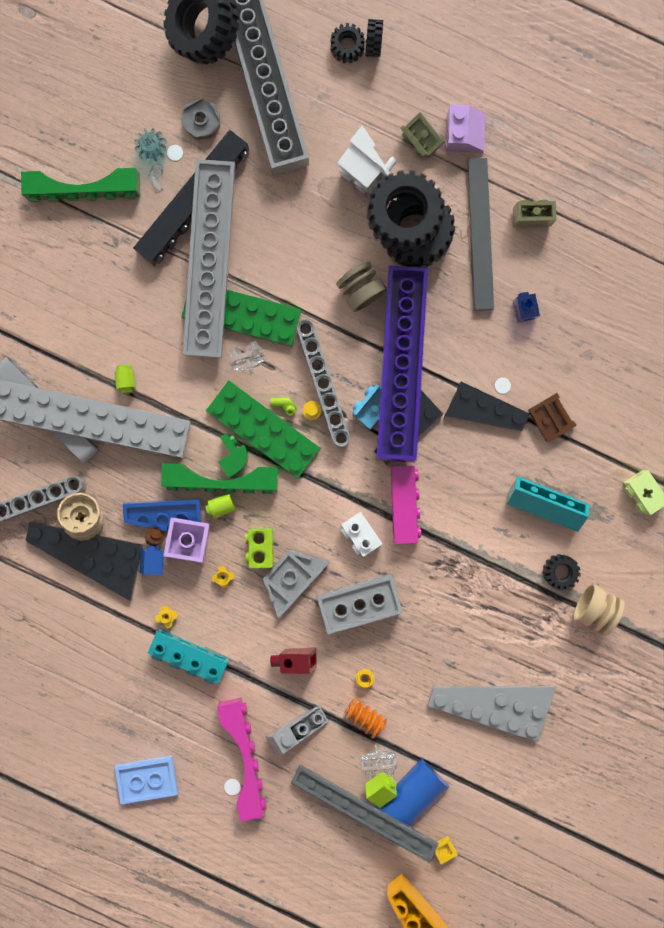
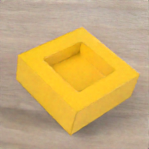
[435,835,458,864]

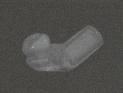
[148,163,164,193]

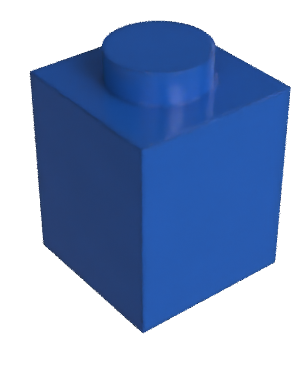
[139,546,164,575]

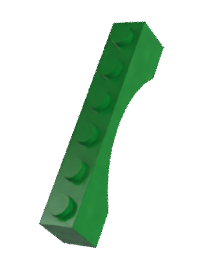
[21,168,141,203]
[161,463,279,494]

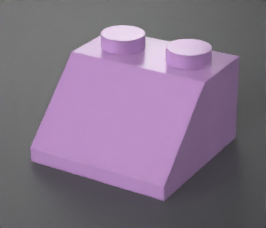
[446,105,485,152]
[164,517,210,563]

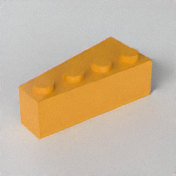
[387,873,449,928]

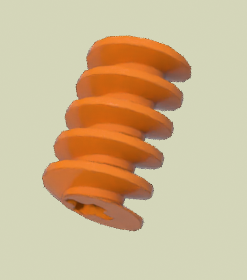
[345,697,388,739]

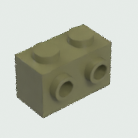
[513,200,556,227]

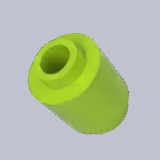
[114,365,136,394]

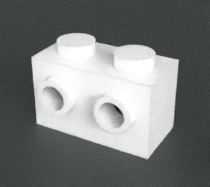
[341,511,382,557]

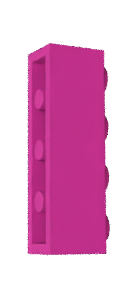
[390,465,421,544]

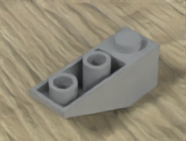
[266,705,329,754]

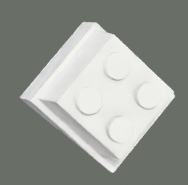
[337,126,398,195]

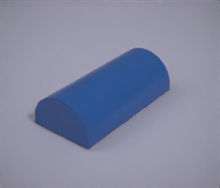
[374,758,450,843]

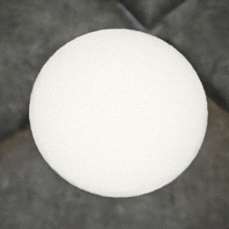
[167,145,183,161]
[495,378,511,394]
[224,779,240,795]

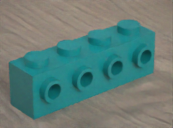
[506,476,590,532]
[148,629,230,685]

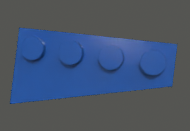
[122,499,202,531]

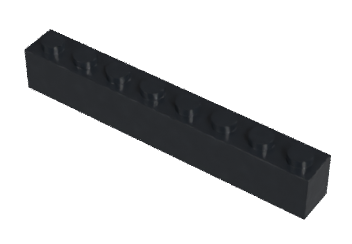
[133,130,249,267]

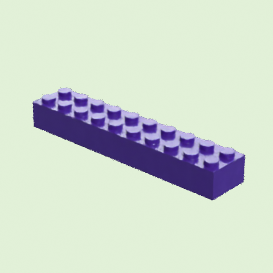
[376,265,428,463]

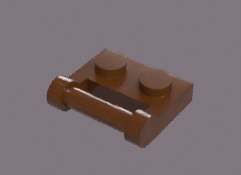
[528,393,577,443]

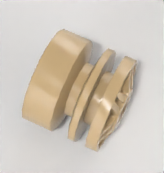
[57,493,104,541]
[574,584,625,636]

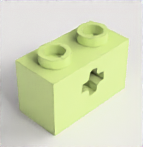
[623,470,664,515]

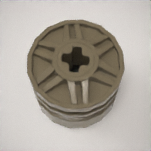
[336,262,387,312]

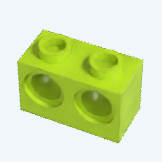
[245,528,274,568]

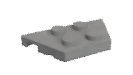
[263,550,329,618]

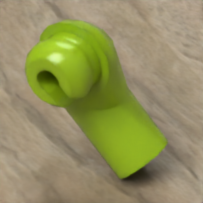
[271,397,297,416]

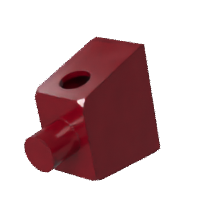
[270,648,317,674]

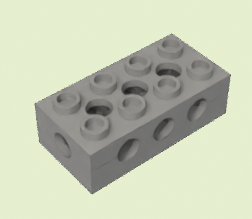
[317,573,403,634]

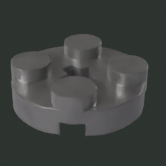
[181,99,220,140]

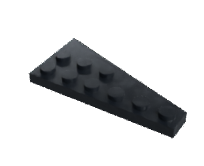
[25,522,143,601]

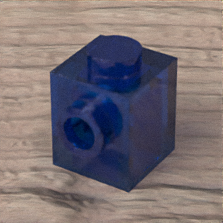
[513,292,540,323]

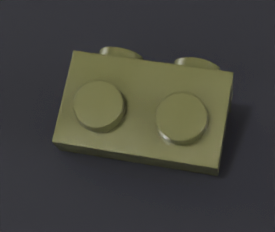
[400,112,445,158]

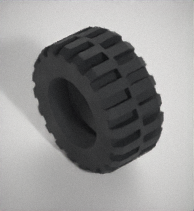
[163,0,239,65]
[367,170,445,252]
[383,196,455,267]

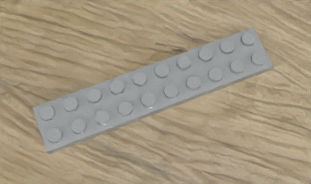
[183,159,236,358]
[0,380,190,459]

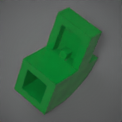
[218,433,249,478]

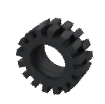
[365,19,383,57]
[331,23,365,64]
[543,554,581,590]

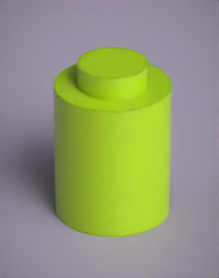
[206,493,236,519]

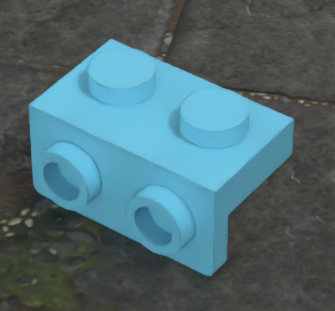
[352,384,381,430]

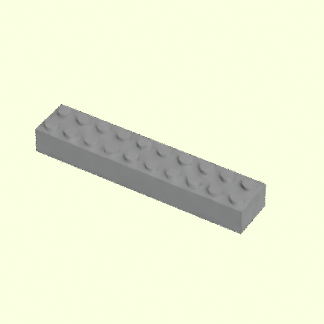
[234,0,309,176]

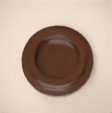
[145,528,164,546]

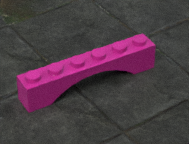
[217,697,267,822]

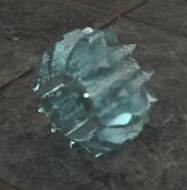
[134,128,167,162]

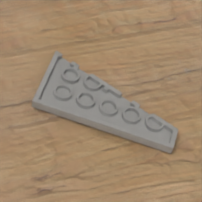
[427,685,555,742]

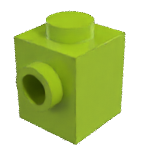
[365,772,397,808]

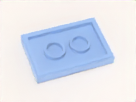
[115,755,179,805]

